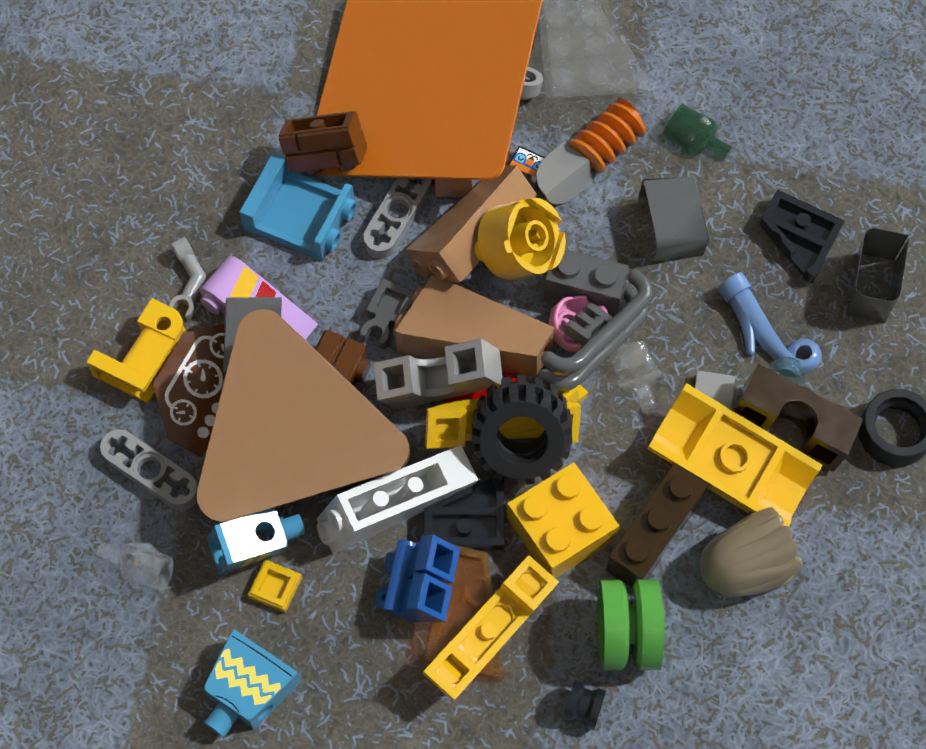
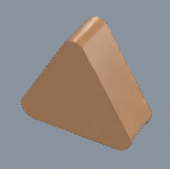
[197,309,410,522]

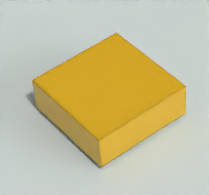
[248,559,302,613]

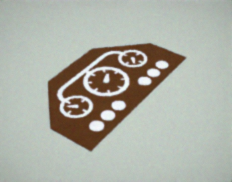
[153,324,226,458]

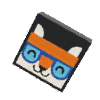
[508,146,545,192]

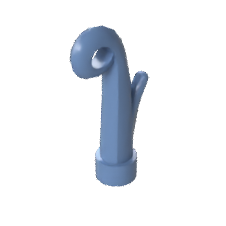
[717,272,822,373]

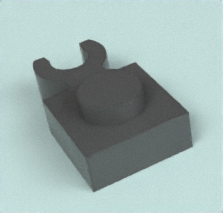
[361,279,415,350]

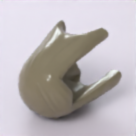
[699,507,803,598]

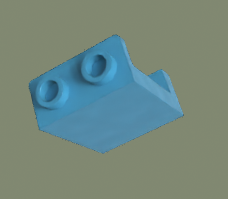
[239,153,357,261]

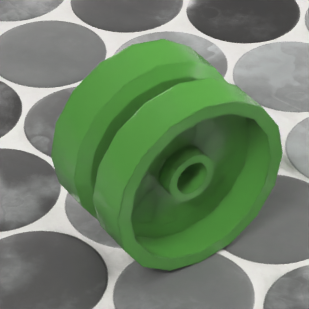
[597,579,665,671]

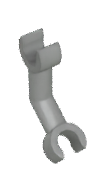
[169,237,206,322]

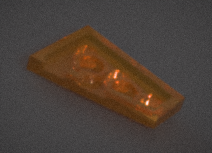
[423,545,504,681]

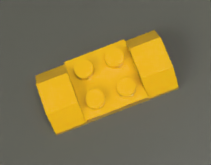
[647,383,823,527]

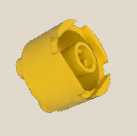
[474,198,566,280]

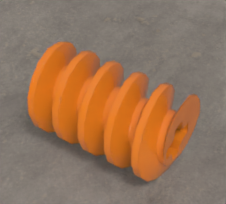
[567,97,647,173]

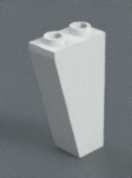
[317,445,478,554]

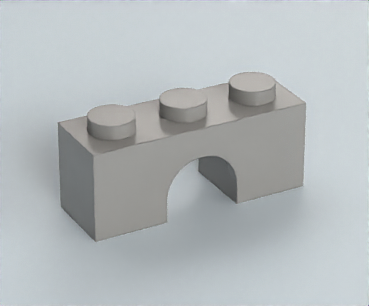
[374,338,503,409]

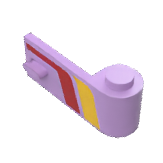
[199,256,318,340]

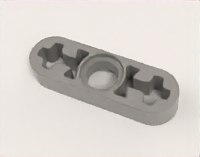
[364,178,432,259]
[100,429,198,510]

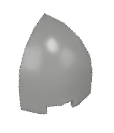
[536,141,593,205]

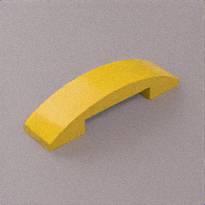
[425,399,581,449]
[422,555,559,702]

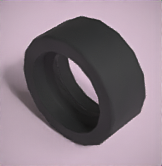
[859,389,926,467]

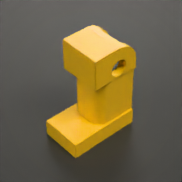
[86,298,186,404]

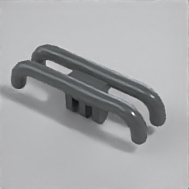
[537,270,653,391]

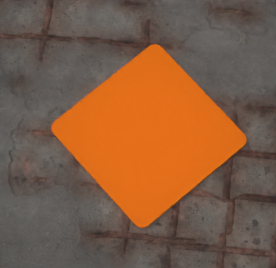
[314,0,543,180]

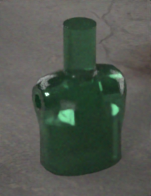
[663,103,732,159]

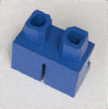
[375,534,460,623]

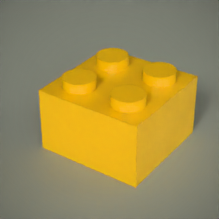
[506,462,620,579]

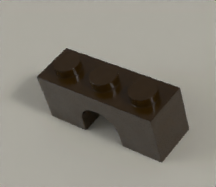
[732,364,863,472]
[606,463,709,588]

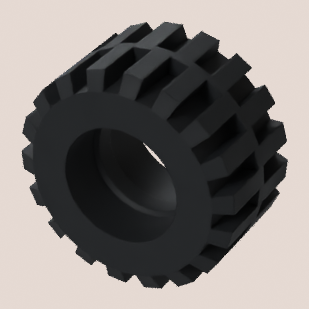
[472,375,572,485]

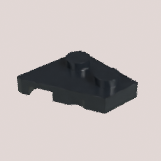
[760,189,845,284]

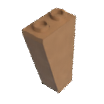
[406,165,537,282]
[393,274,555,377]

